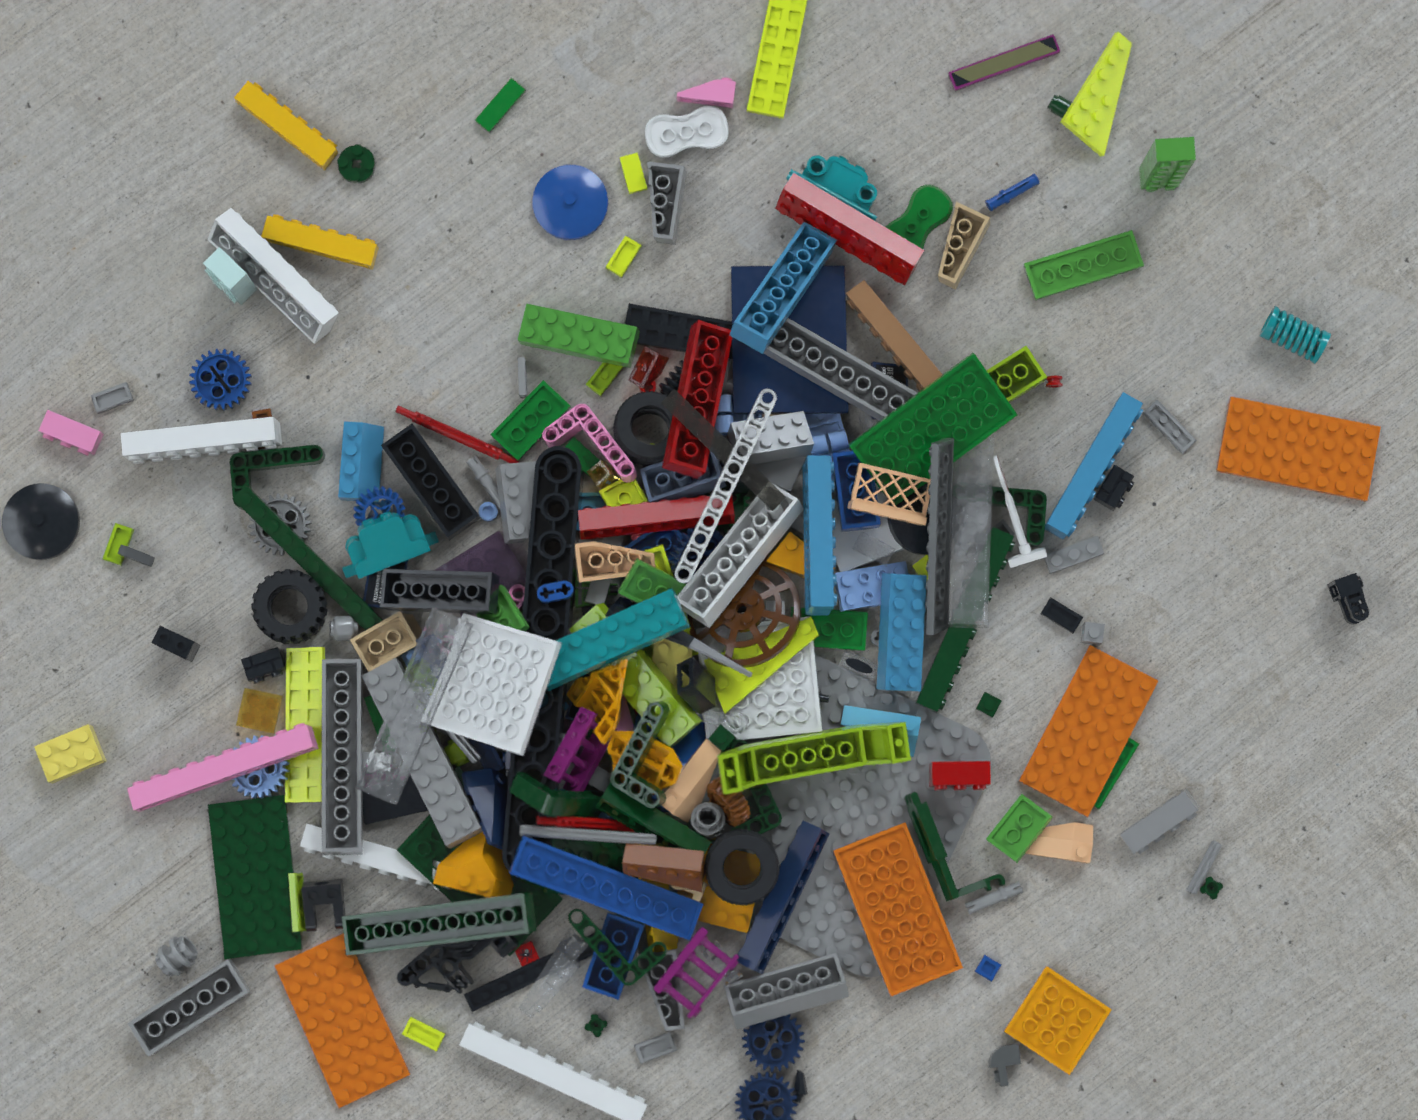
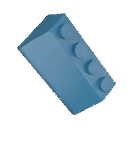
[338,421,384,502]

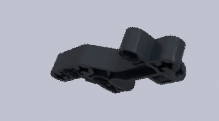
[397,935,519,994]

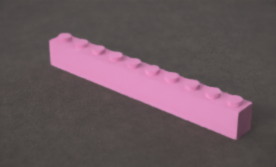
[127,723,319,812]

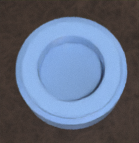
[479,502,498,522]

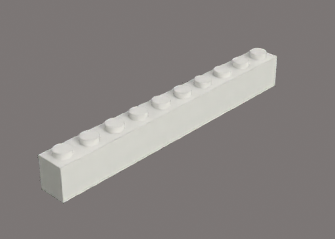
[460,1022,648,1120]

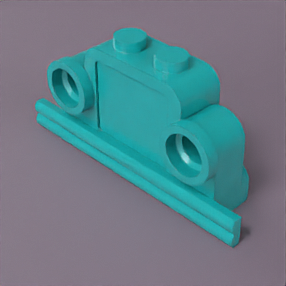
[786,155,878,221]
[342,511,439,579]

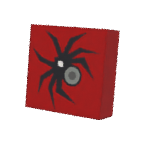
[515,941,539,966]

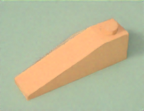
[575,541,655,582]
[662,738,722,823]
[1025,822,1093,864]

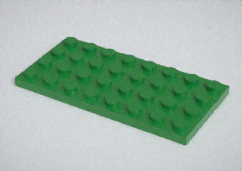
[848,352,1018,506]

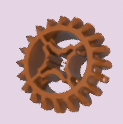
[706,777,750,827]

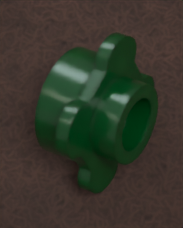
[1200,877,1223,900]
[584,1014,608,1037]

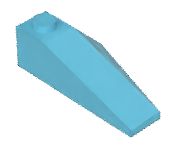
[841,705,921,757]

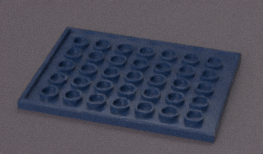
[731,266,849,414]

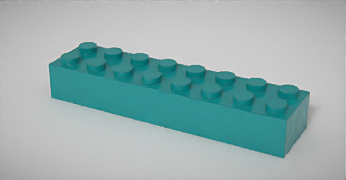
[546,589,690,691]

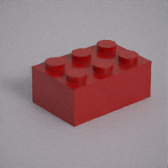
[929,761,991,791]

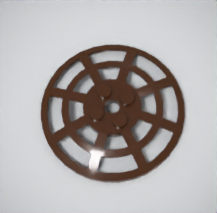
[688,561,801,668]

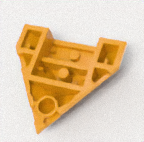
[566,659,628,744]
[607,731,683,796]
[433,832,514,897]

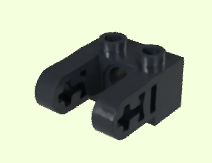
[1327,573,1369,625]
[301,879,346,932]

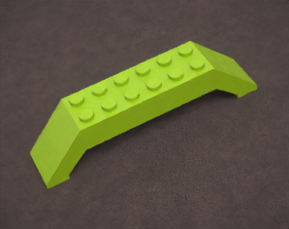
[717,722,911,794]

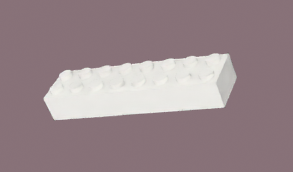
[207,208,339,344]
[121,417,282,464]
[677,481,804,628]

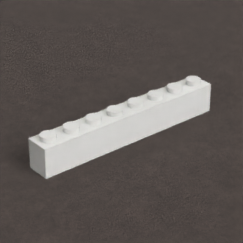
[300,824,450,890]

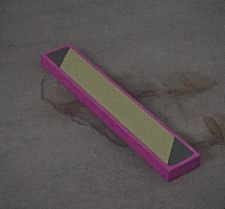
[948,34,1060,91]

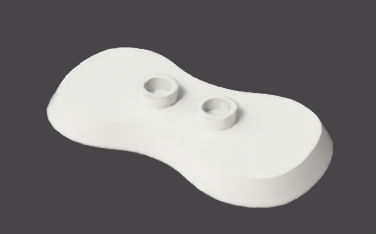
[645,106,729,157]

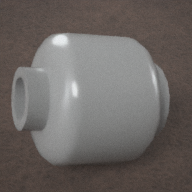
[329,616,358,641]

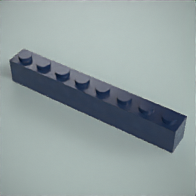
[737,820,830,975]

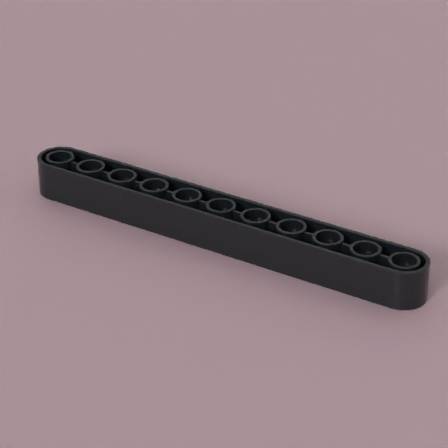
[502,446,584,881]

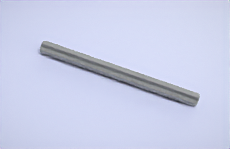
[519,825,656,845]

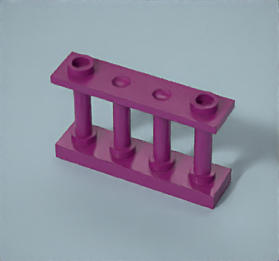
[544,707,618,791]
[652,927,739,1018]

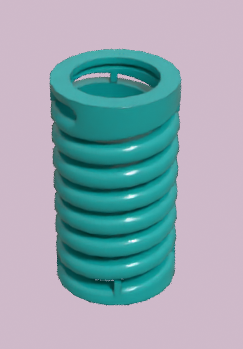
[1259,306,1331,364]

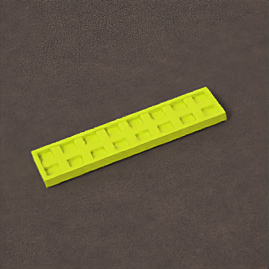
[747,0,807,119]
[285,647,325,803]

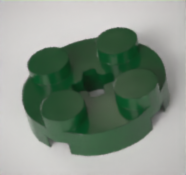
[337,144,376,183]

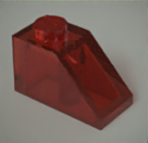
[628,346,669,389]

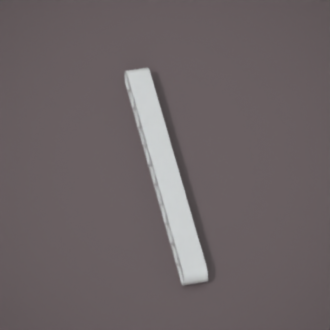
[675,388,777,583]

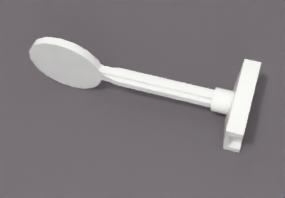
[993,455,1047,568]

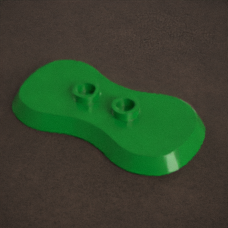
[885,184,953,249]

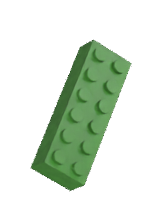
[1139,137,1196,192]
[518,304,640,368]

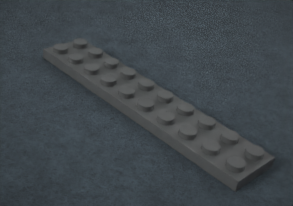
[925,438,954,635]

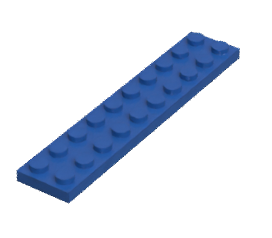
[509,836,703,940]

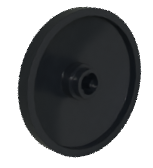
[2,483,80,560]
[887,483,960,555]

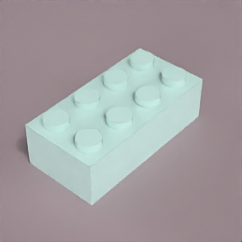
[203,247,257,305]

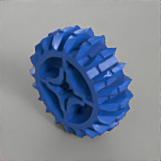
[353,486,405,526]

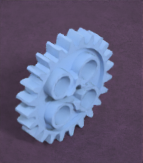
[231,735,290,798]

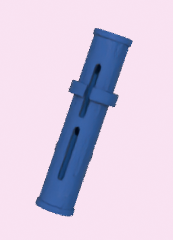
[985,173,1040,211]

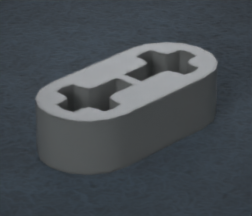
[117,545,155,567]

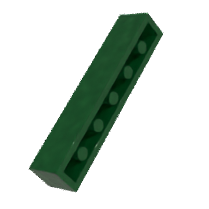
[596,782,711,855]

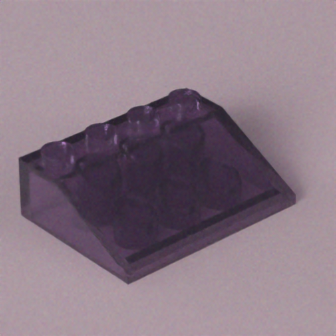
[435,531,526,617]

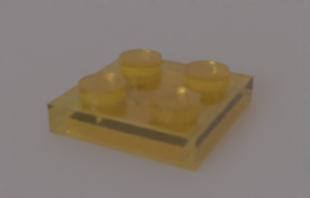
[236,688,283,734]

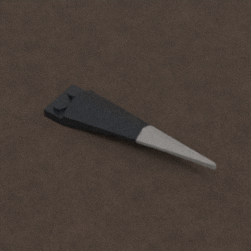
[605,597,753,677]

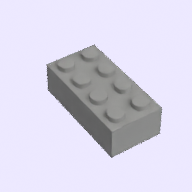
[727,411,814,467]

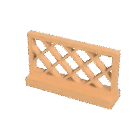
[847,463,931,526]

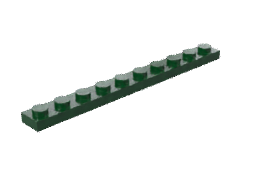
[232,485,383,631]

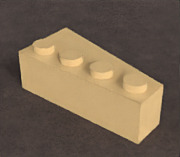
[938,202,990,290]

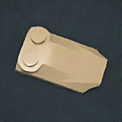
[350,611,424,672]

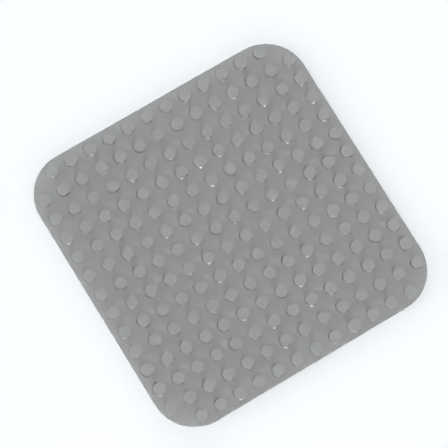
[687,654,991,977]

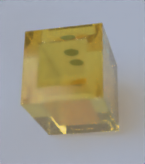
[587,460,620,489]

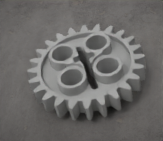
[248,493,312,556]

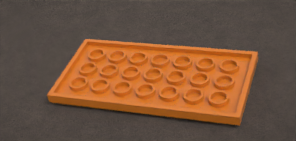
[1216,397,1381,502]
[1019,645,1158,817]
[833,822,963,997]
[275,933,411,1108]

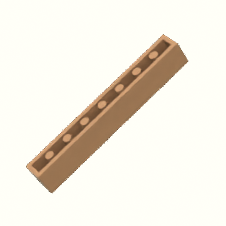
[846,280,943,392]

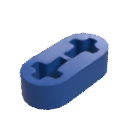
[537,581,574,603]

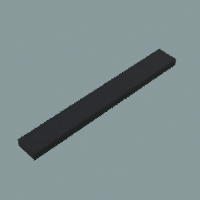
[464,929,602,1012]

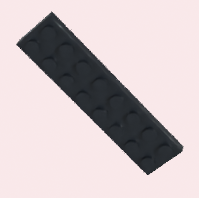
[625,303,732,359]

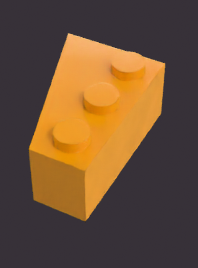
[766,532,835,578]

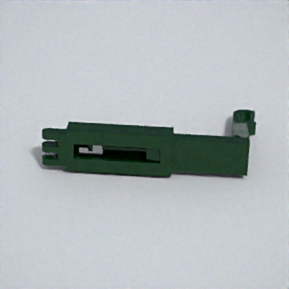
[904,792,1005,902]

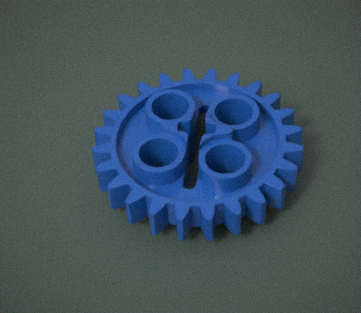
[189,349,252,411]

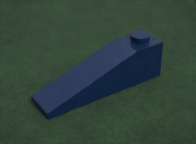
[462,768,508,850]

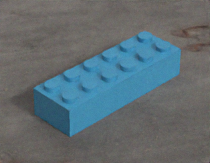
[876,573,927,691]

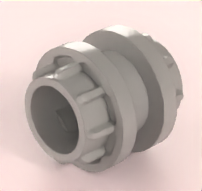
[691,802,725,841]
[155,936,198,976]

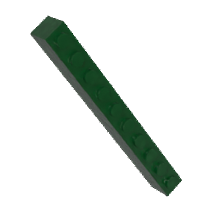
[915,527,1016,713]

